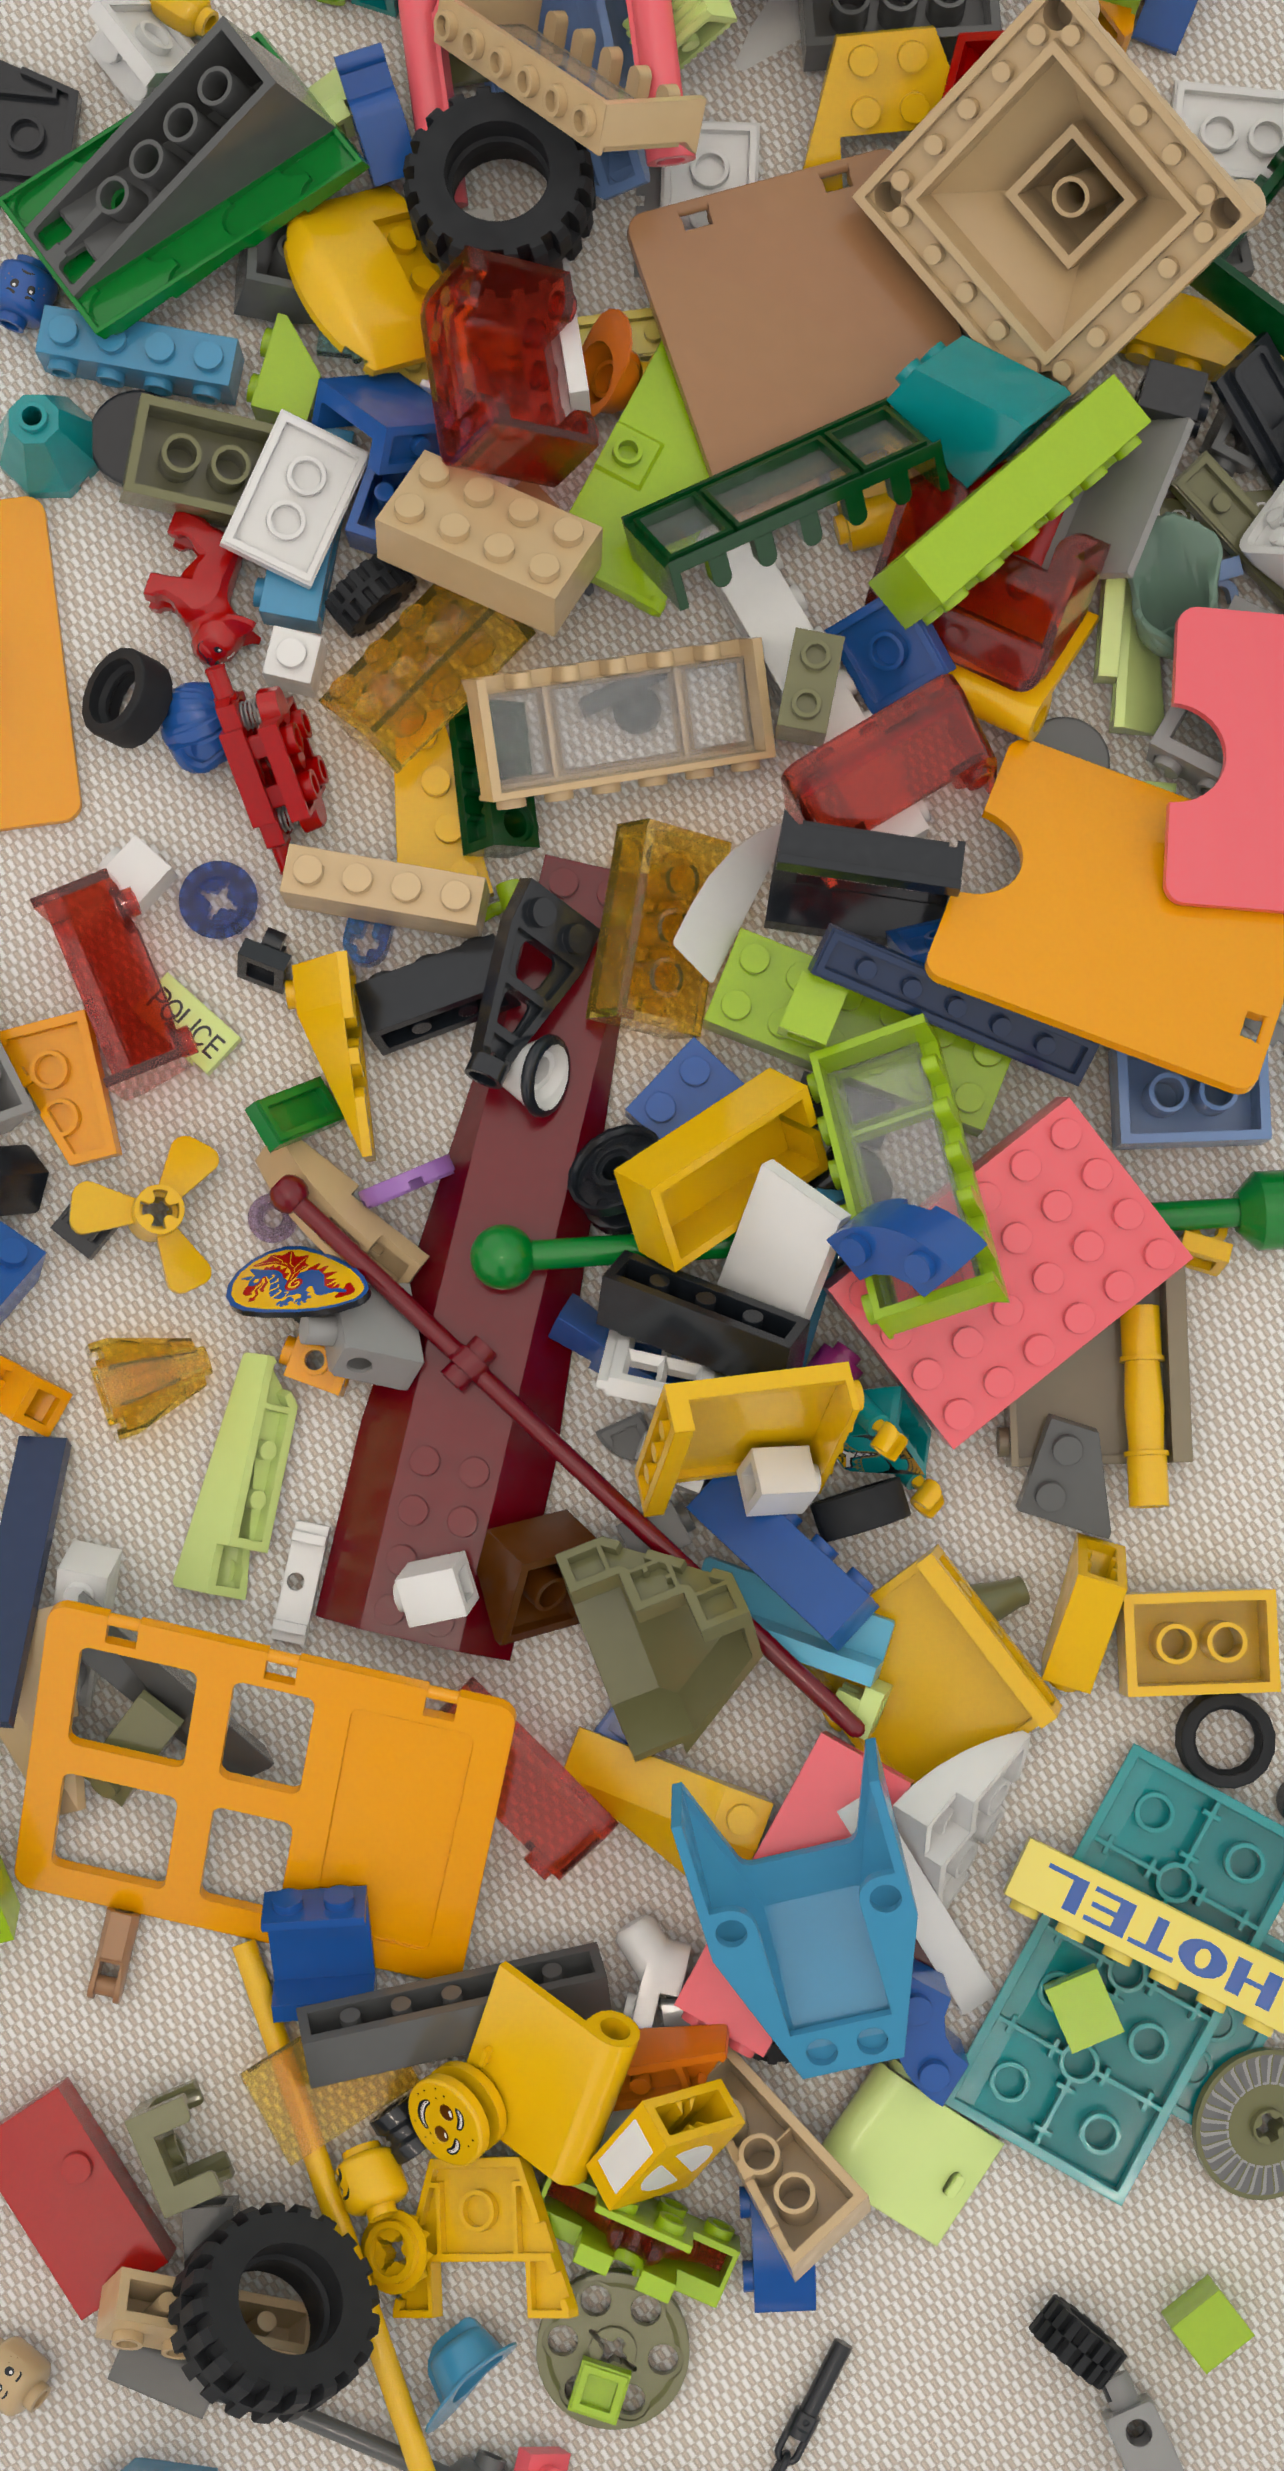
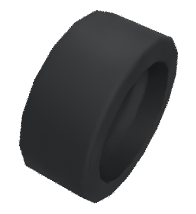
[82,648,173,749]
[810,1477,911,1542]
[1175,1693,1276,1789]

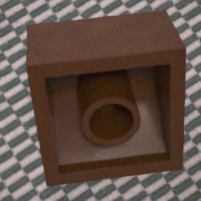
[477,1509,596,1646]

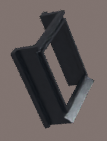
[764,808,966,946]

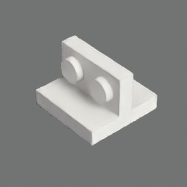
[86,0,195,110]

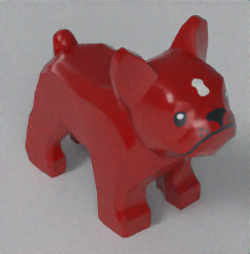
[143,512,261,667]

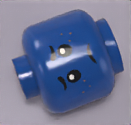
[0,254,60,333]

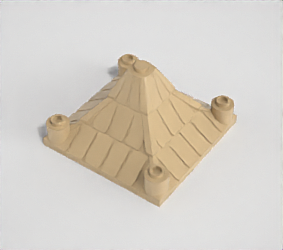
[852,0,1266,423]

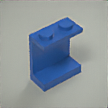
[261,1885,377,2023]

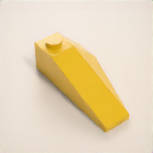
[285,950,376,1162]
[561,1726,774,1875]

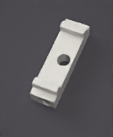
[271,1520,331,1645]

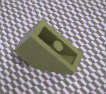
[84,1690,184,1807]

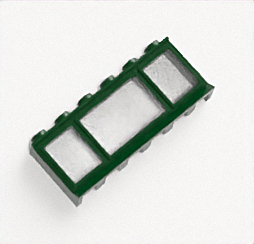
[621,397,950,611]

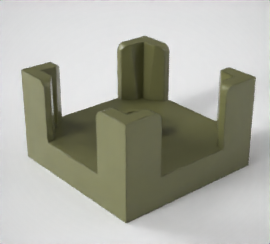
[125,2078,235,2219]

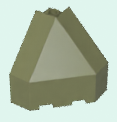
[555,1536,763,1762]

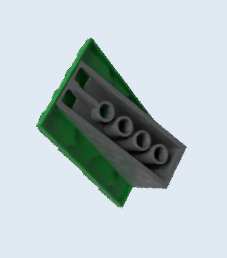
[0,16,370,340]

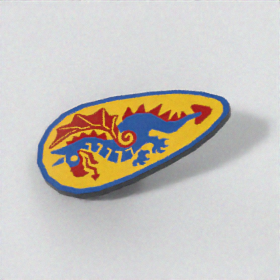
[226,1246,372,1324]

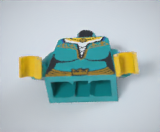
[837,1386,945,1519]

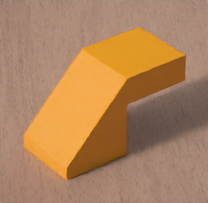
[0,1354,73,1437]

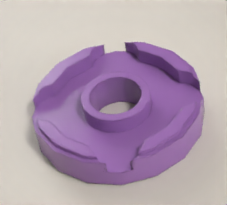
[358,1154,455,1209]

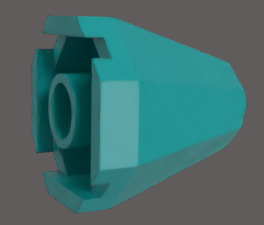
[0,395,99,498]

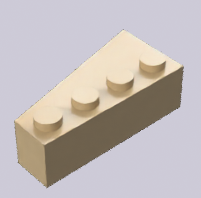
[707,2046,871,2282]

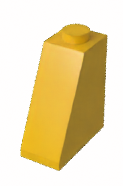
[1041,1532,1128,1694]

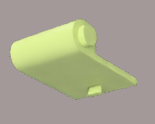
[822,2059,1004,2246]

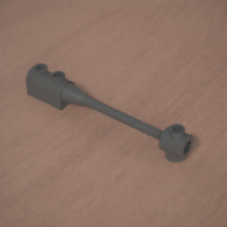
[107,2347,507,2471]

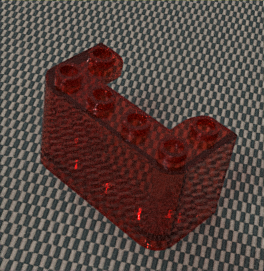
[420,246,599,488]

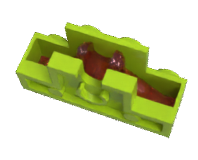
[540,2175,741,2308]

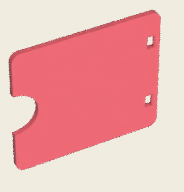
[1163,607,1284,914]

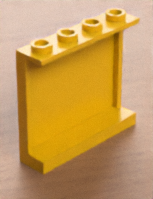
[634,1361,864,1517]
[802,1544,1062,1784]

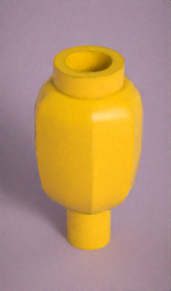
[150,0,219,38]

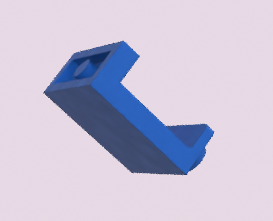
[312,372,467,475]

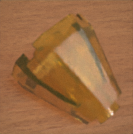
[85,1338,213,1443]

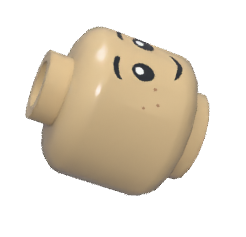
[0,2336,51,2417]

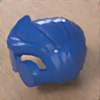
[160,681,228,774]

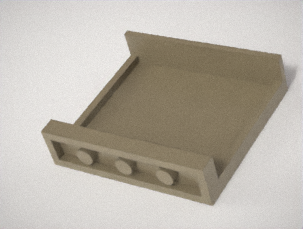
[996,1265,1193,1467]

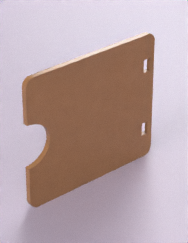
[627,149,962,522]

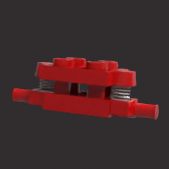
[204,663,329,875]

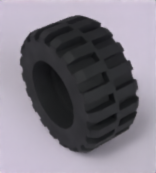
[403,86,596,293]
[168,2202,380,2424]

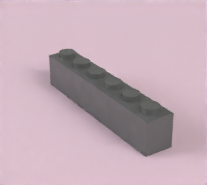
[296,1942,611,2089]

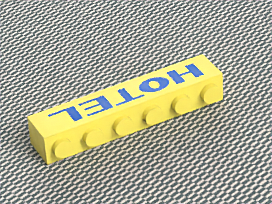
[1003,1836,1284,2038]

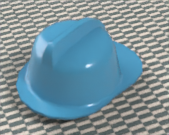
[425,2317,517,2434]

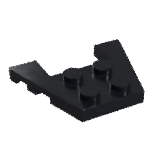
[0,60,82,207]

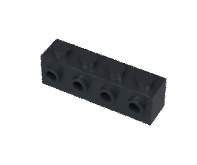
[596,1250,811,1376]

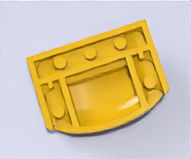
[283,185,475,377]

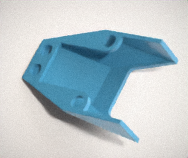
[671,1737,918,2079]

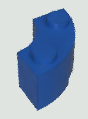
[826,1198,988,1297]
[899,1958,969,2107]
[739,2186,816,2313]

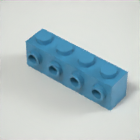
[35,304,245,406]

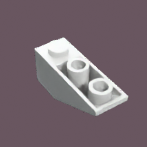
[53,1539,122,1708]

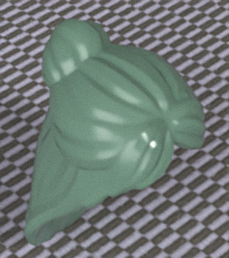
[1128,512,1223,660]

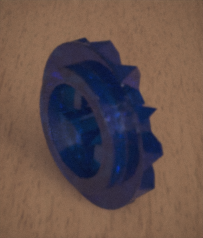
[179,861,259,941]

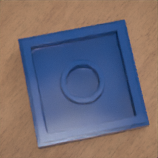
[824,597,956,716]

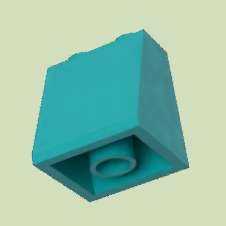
[887,335,1071,490]

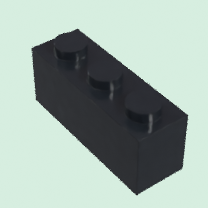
[354,933,521,1056]

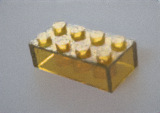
[318,584,536,774]
[585,818,732,1040]

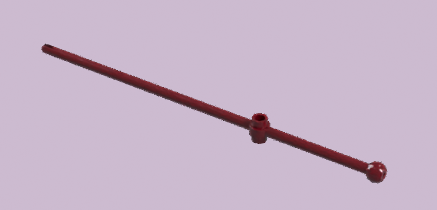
[269,1174,865,1738]

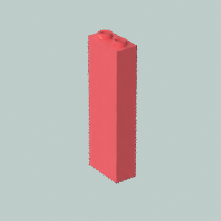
[674,1730,915,2058]

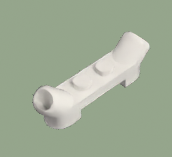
[598,1915,691,2151]

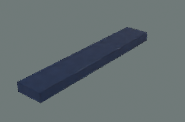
[808,923,1100,1087]
[0,1436,72,1728]

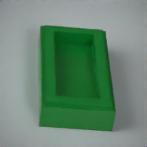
[245,1076,345,1153]

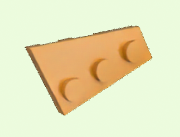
[0,1009,122,1167]

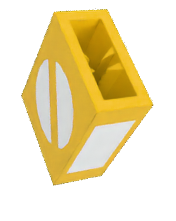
[585,2078,746,2211]

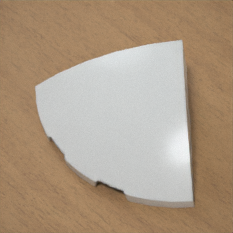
[893,1730,1031,1909]

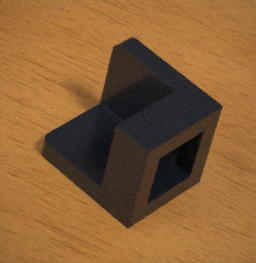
[0,1145,49,1216]

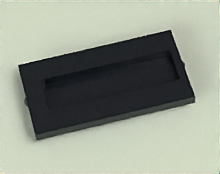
[1210,332,1284,493]

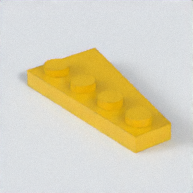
[393,706,494,897]

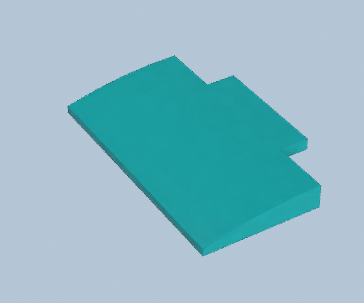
[945,1743,1284,2206]

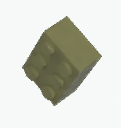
[119,392,274,527]

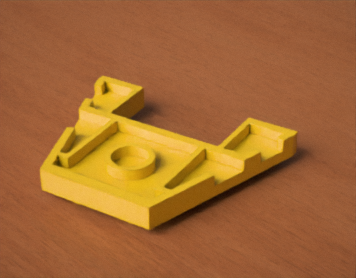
[803,25,950,192]
[393,2155,579,2319]

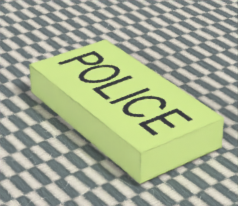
[134,972,242,1076]

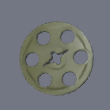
[536,2268,690,2430]

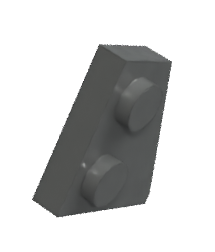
[1016,1413,1111,1539]

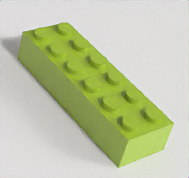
[868,374,1152,630]
[703,928,1012,1137]

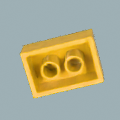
[1116,1588,1281,1697]

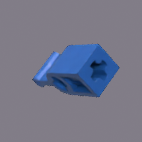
[333,42,412,187]

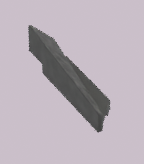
[78,1591,274,1777]

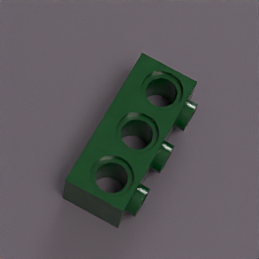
[447,699,540,859]

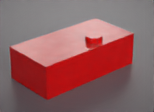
[0,2077,177,2321]

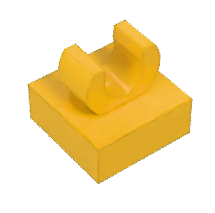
[1179,1228,1233,1277]

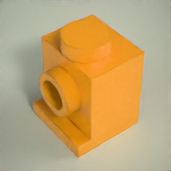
[279,1334,350,1397]

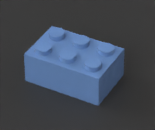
[1108,1039,1272,1150]

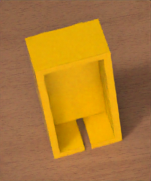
[613,1067,828,1273]

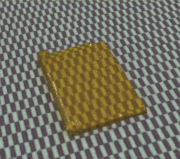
[239,2036,420,2166]

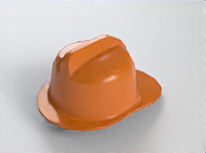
[582,309,641,421]

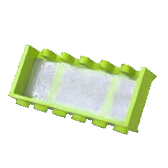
[807,1013,1010,1339]

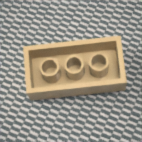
[375,450,603,637]

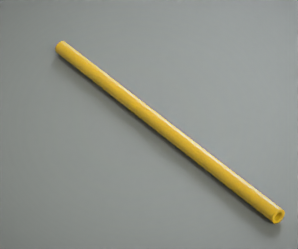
[231,1939,436,2471]

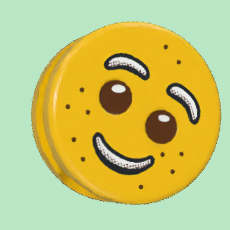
[408,2060,507,2166]

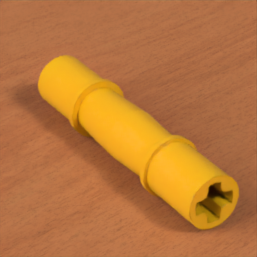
[1119,1304,1170,1508]

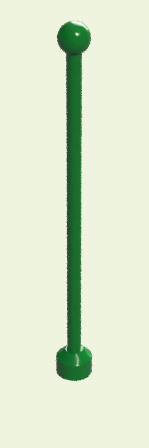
[470,1169,1284,1290]

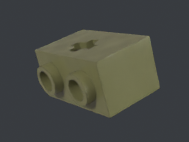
[774,627,845,748]

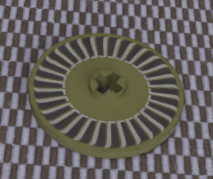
[1192,2047,1284,2200]

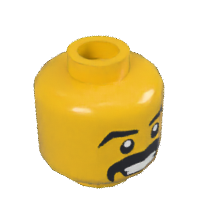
[334,2140,409,2223]

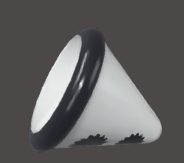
[502,1034,571,1118]

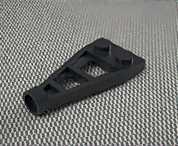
[464,878,601,1089]

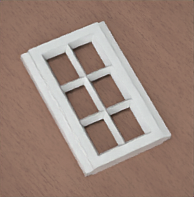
[595,1329,725,1406]

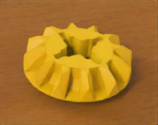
[360,2209,434,2295]

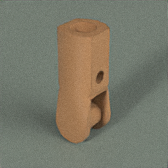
[87,1907,141,2005]

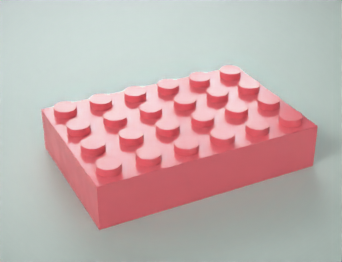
[823,1096,1193,1449]

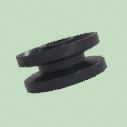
[567,1124,660,1235]

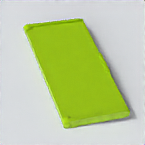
[569,340,709,617]

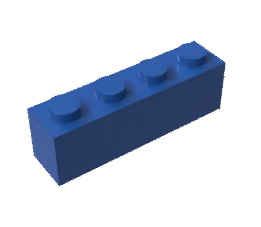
[686,1475,880,1651]

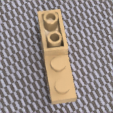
[255,1140,430,1283]

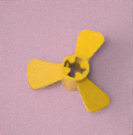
[69,1136,219,1294]

